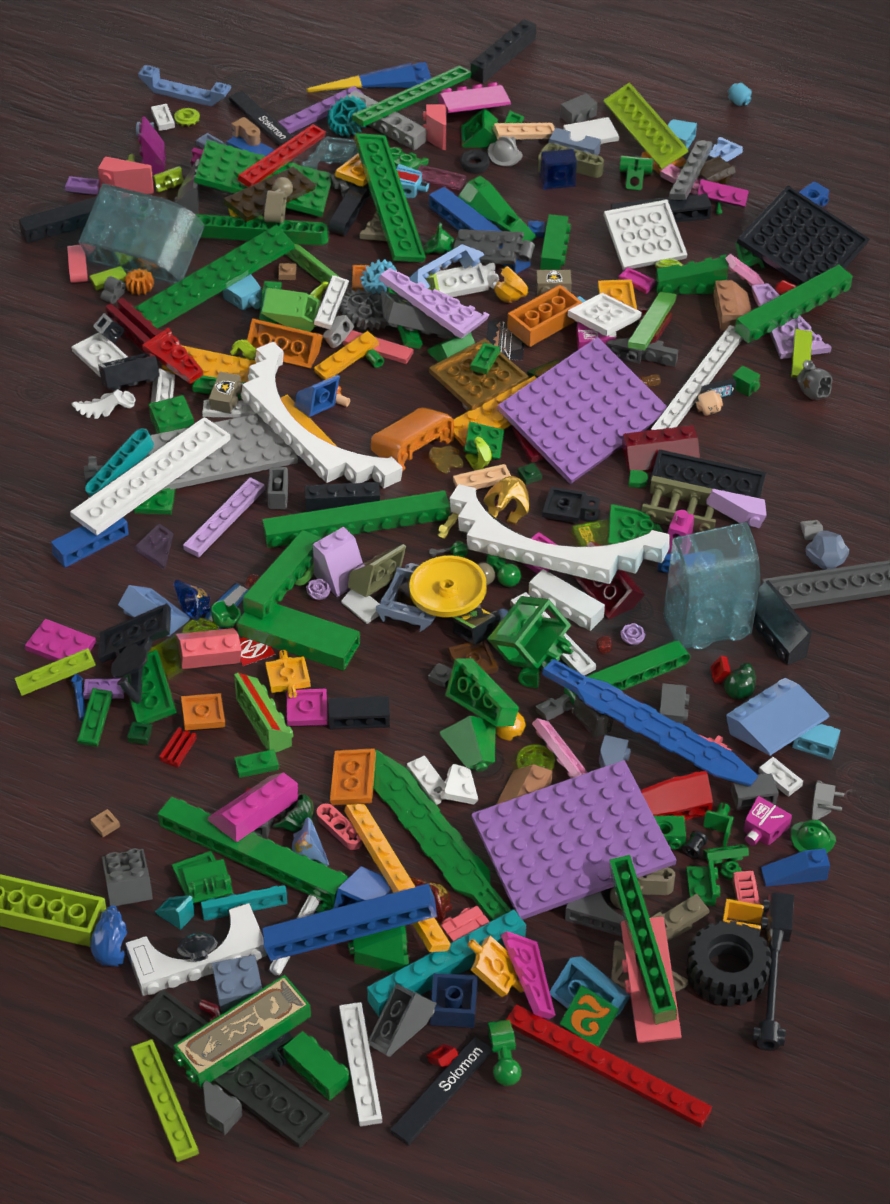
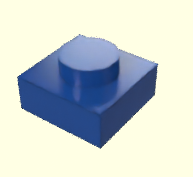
[528,221,545,237]

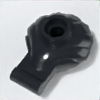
[176,933,218,962]

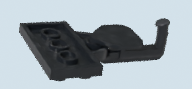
[98,603,171,704]

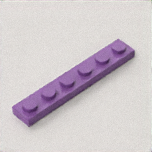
[278,86,363,133]

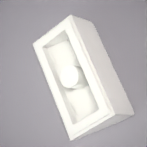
[341,589,380,624]

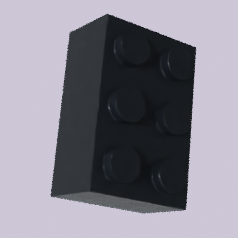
[98,352,160,390]

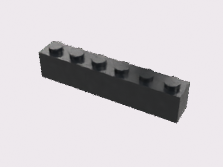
[470,19,536,84]
[19,192,121,243]
[610,194,712,222]

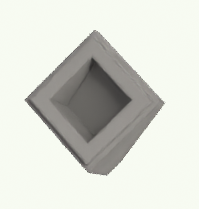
[800,520,823,540]

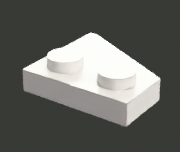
[441,764,478,804]

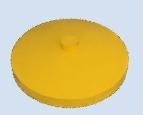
[409,556,487,617]

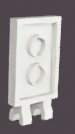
[436,263,499,297]

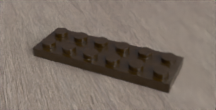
[223,167,316,222]

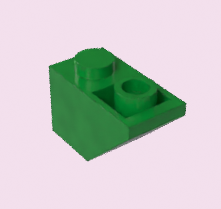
[497,210,536,242]

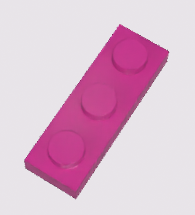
[697,179,749,208]

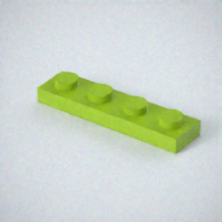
[15,648,96,696]

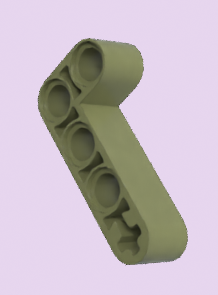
[538,143,604,178]

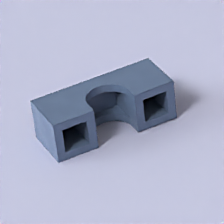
[549,128,601,156]

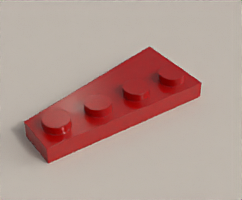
[142,328,203,384]

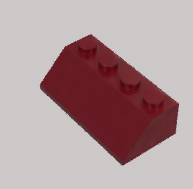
[622,425,700,474]
[573,541,645,619]

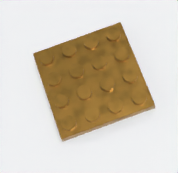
[429,339,529,411]

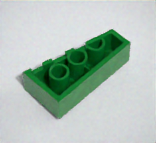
[656,254,728,294]
[445,659,519,727]

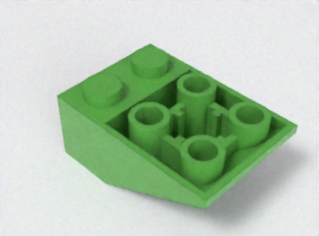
[261,288,320,332]

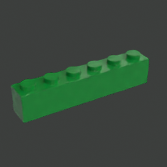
[243,530,322,619]

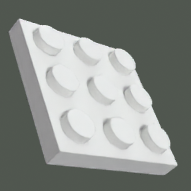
[568,293,641,336]

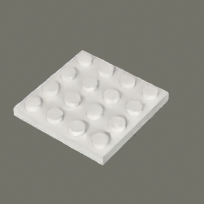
[604,200,687,270]

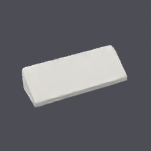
[151,369,175,403]

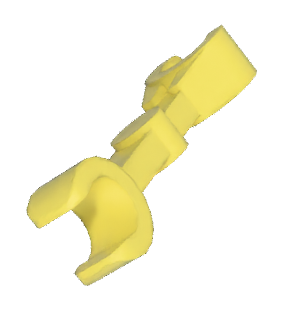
[438,513,459,539]

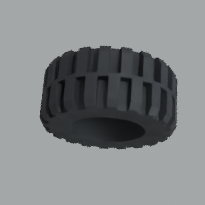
[686,921,771,1006]

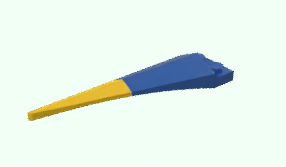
[307,62,431,92]

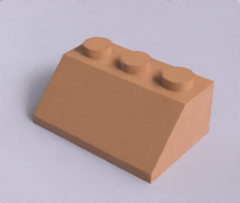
[713,280,751,331]
[496,764,552,805]

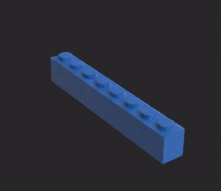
[429,187,531,274]
[263,883,437,961]

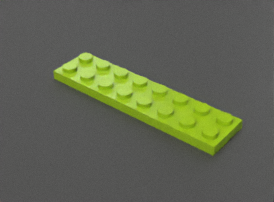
[603,83,689,170]

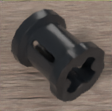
[682,831,708,859]

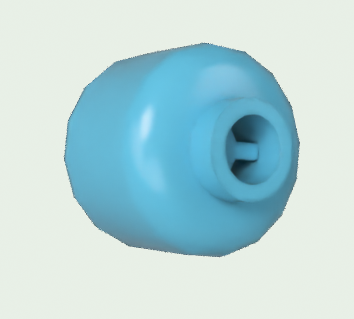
[728,83,752,106]

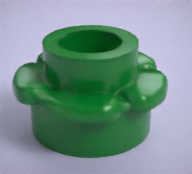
[450,541,468,557]
[721,861,742,881]

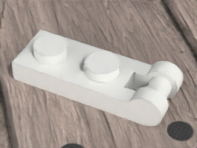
[407,756,448,805]

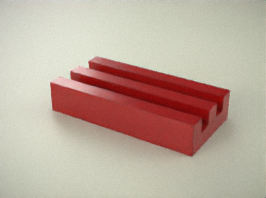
[159,727,197,768]

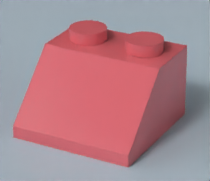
[423,105,446,150]

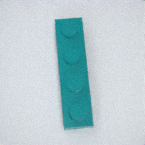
[201,885,288,921]

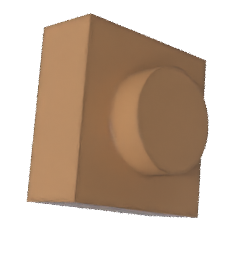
[279,263,296,280]
[90,809,120,837]

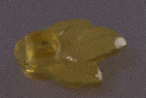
[429,446,463,474]

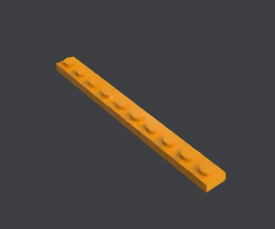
[344,804,451,952]

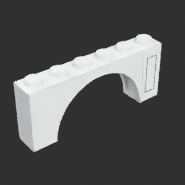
[126,904,267,996]

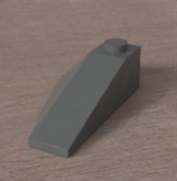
[175,159,200,214]

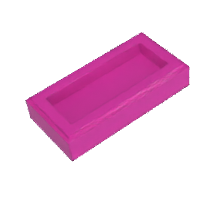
[618,267,656,294]

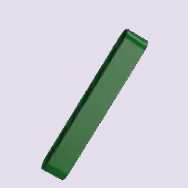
[564,641,691,708]

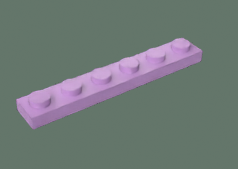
[183,478,265,558]

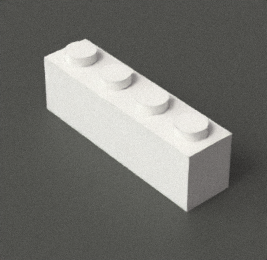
[529,569,605,631]

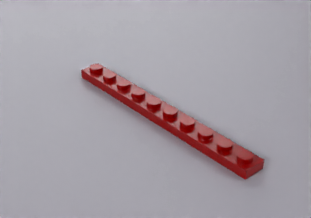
[506,1004,712,1128]

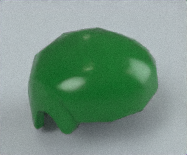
[211,601,241,628]

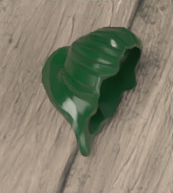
[724,663,757,700]
[273,794,314,833]

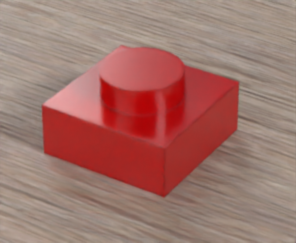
[710,655,731,684]
[427,1044,458,1067]

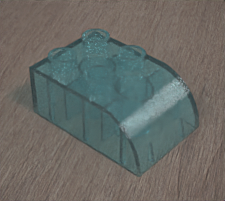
[79,183,205,283]
[664,522,760,649]

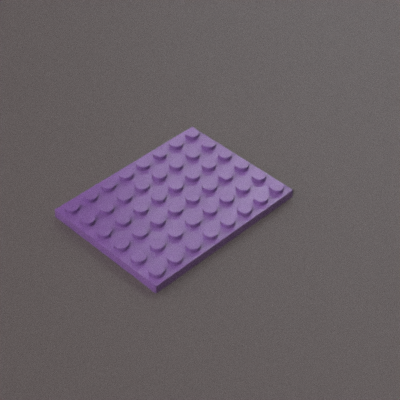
[497,337,667,484]
[471,760,676,920]

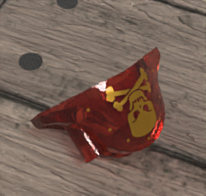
[410,877,453,923]

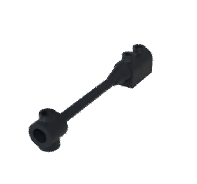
[753,893,794,1051]

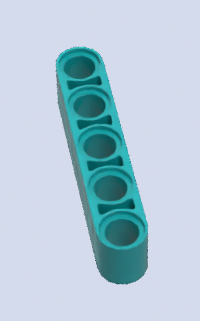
[85,428,154,497]

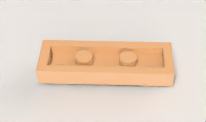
[453,464,511,489]

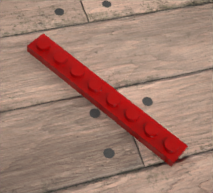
[238,124,326,187]

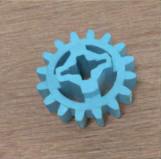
[360,259,397,294]

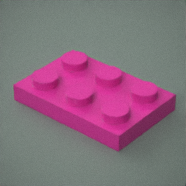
[25,619,96,661]

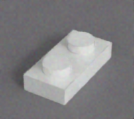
[151,104,175,131]
[759,757,803,797]

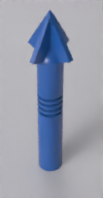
[71,673,86,721]

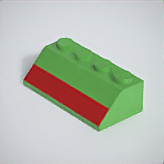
[234,673,293,753]

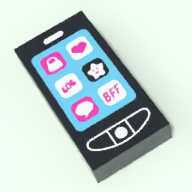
[700,378,736,398]

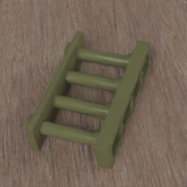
[642,476,716,535]

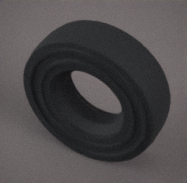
[460,150,489,174]

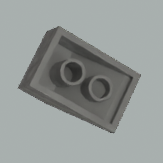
[368,983,437,1057]

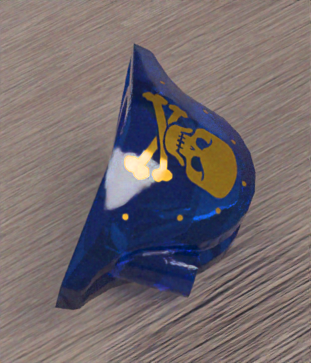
[174,580,211,621]

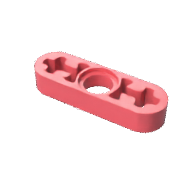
[317,804,362,850]

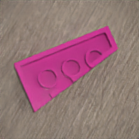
[501,931,555,1019]

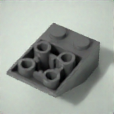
[102,848,153,906]

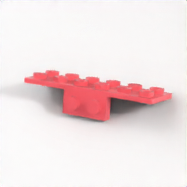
[621,916,681,1043]

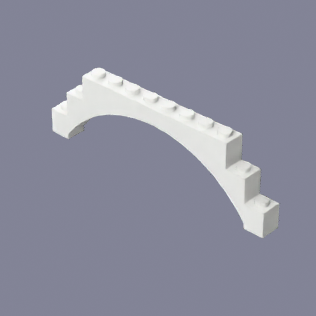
[241,342,403,488]
[450,484,669,584]

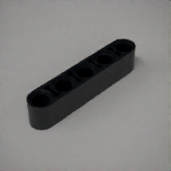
[328,183,371,236]

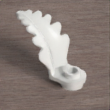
[72,389,136,419]

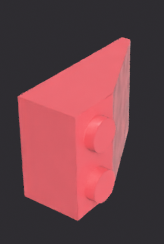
[98,156,154,197]

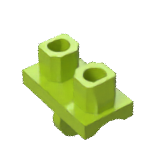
[153,166,184,192]

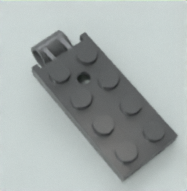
[452,229,535,264]

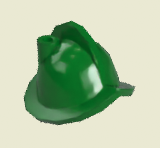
[423,223,455,254]
[790,820,836,853]

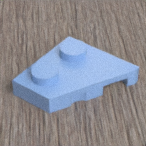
[709,137,743,162]

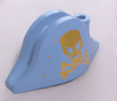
[292,818,329,866]

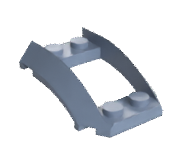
[376,563,436,632]

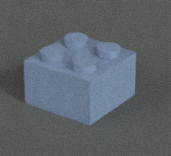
[212,955,262,1013]

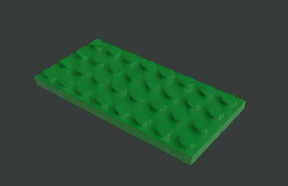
[194,140,333,217]

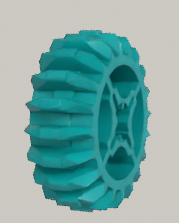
[327,95,367,137]

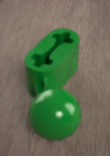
[487,554,521,587]
[487,1020,522,1086]

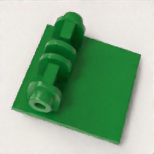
[463,421,504,461]
[182,859,233,903]

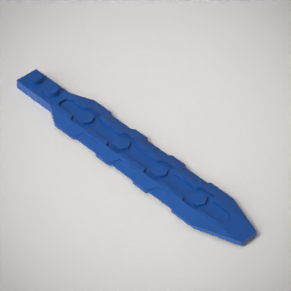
[542,659,758,787]

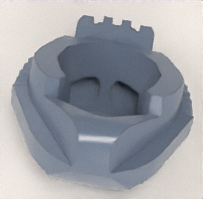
[806,531,849,570]

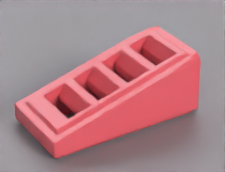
[732,871,760,905]

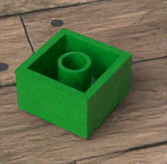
[149,395,194,434]

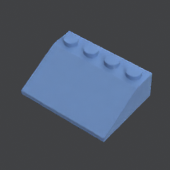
[726,678,829,755]

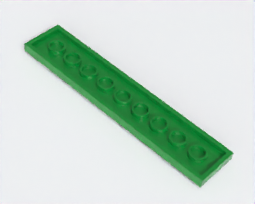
[354,133,426,262]
[134,225,295,329]

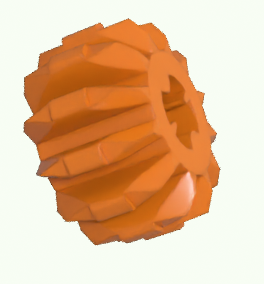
[125,268,154,296]

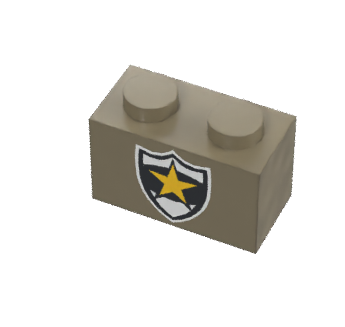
[536,270,572,296]
[209,372,243,414]

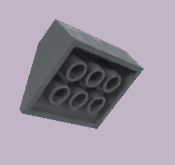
[381,291,454,339]

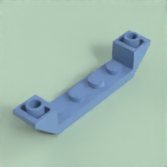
[138,65,231,106]
[410,244,484,289]

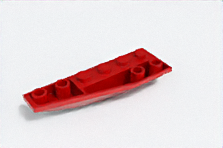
[640,771,713,820]

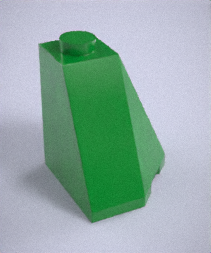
[440,716,495,772]
[348,925,409,973]

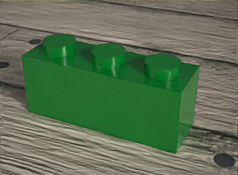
[283,1031,349,1101]

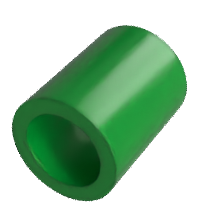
[366,349,384,368]

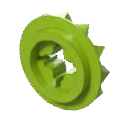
[174,108,200,127]
[656,259,683,269]

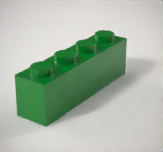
[540,214,571,270]

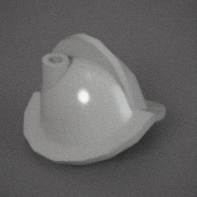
[488,136,522,167]

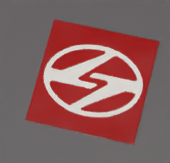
[239,637,276,666]

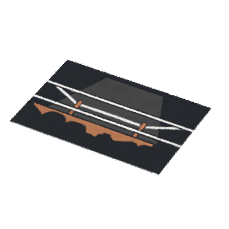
[487,320,524,360]

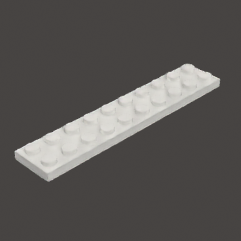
[70,417,230,535]

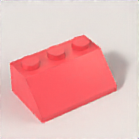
[176,628,242,669]

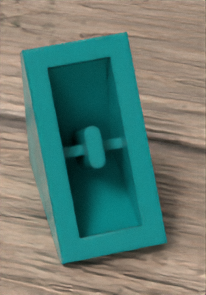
[155,895,194,930]

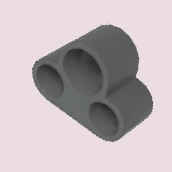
[101,276,127,304]

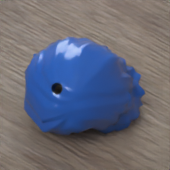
[91,905,127,967]

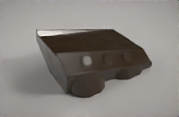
[697,155,736,185]

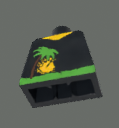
[451,608,501,645]

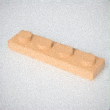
[493,123,555,139]

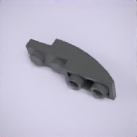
[607,338,678,367]

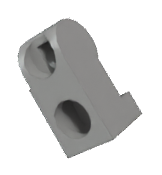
[323,315,354,348]

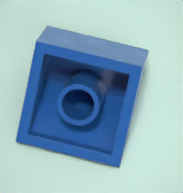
[295,375,340,417]

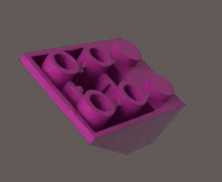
[138,117,166,176]

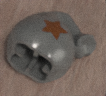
[797,360,833,400]

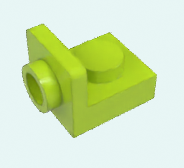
[230,340,256,359]

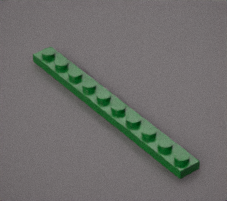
[352,66,471,127]

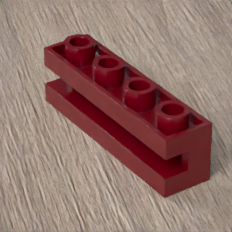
[105,297,162,353]

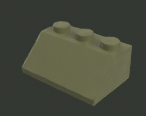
[348,544,406,597]

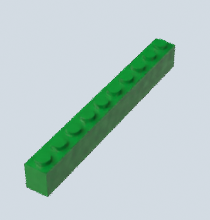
[263,491,450,548]
[158,797,348,906]

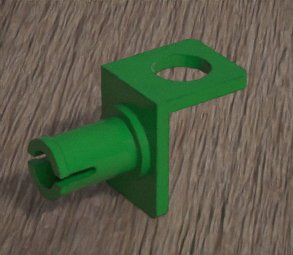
[703,803,734,846]

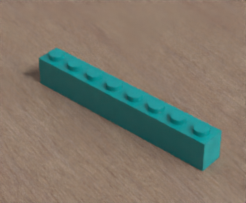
[367,910,526,1017]

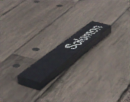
[229,91,293,146]
[391,1037,492,1146]

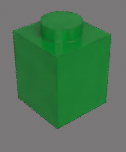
[732,365,760,397]

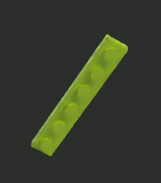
[131,1039,199,1162]

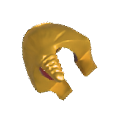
[484,476,529,525]

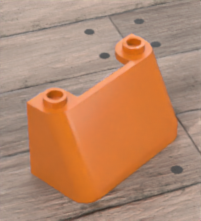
[371,407,454,471]

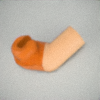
[335,385,350,407]

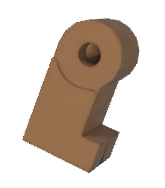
[232,117,261,146]

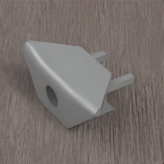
[812,780,844,820]

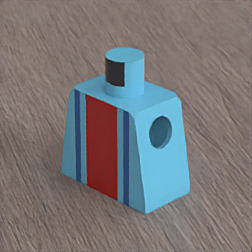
[396,164,429,198]

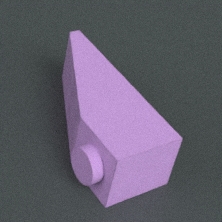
[706,489,767,528]

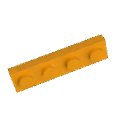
[314,331,379,380]

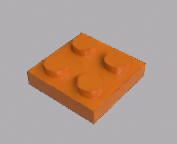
[181,693,225,730]

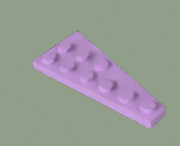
[378,268,490,339]
[751,283,831,359]

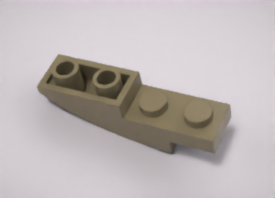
[651,894,709,941]

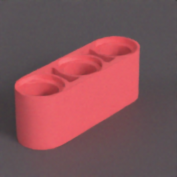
[67,245,88,283]

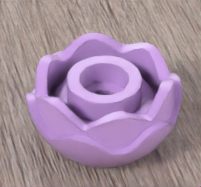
[306,578,331,600]
[621,623,645,645]

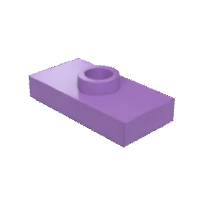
[65,176,100,195]
[83,679,124,699]

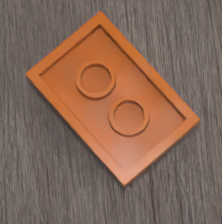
[330,749,376,805]

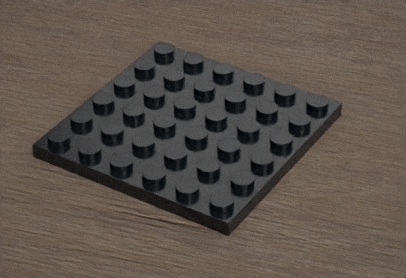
[736,185,870,285]

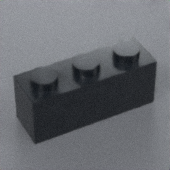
[329,696,390,730]

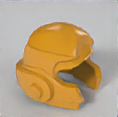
[494,266,528,303]

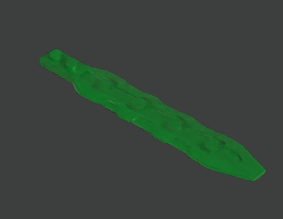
[373,750,511,921]

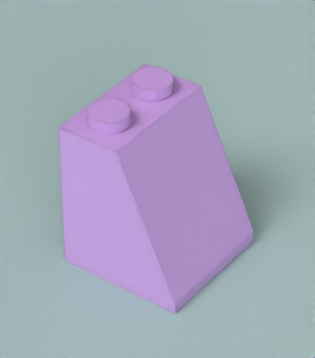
[313,527,363,597]

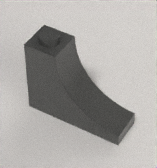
[565,891,624,937]

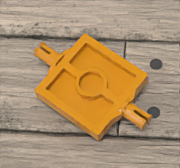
[265,650,311,698]
[467,936,524,997]

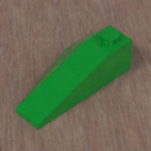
[458,176,518,226]

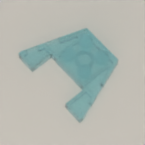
[302,137,358,170]

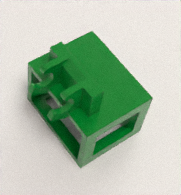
[488,596,574,671]

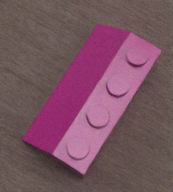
[208,772,298,842]

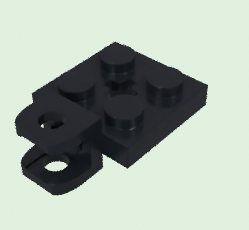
[542,486,600,523]

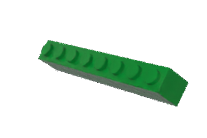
[734,265,853,343]
[609,855,677,1025]

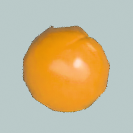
[495,712,526,741]

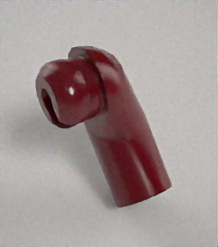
[199,999,222,1023]

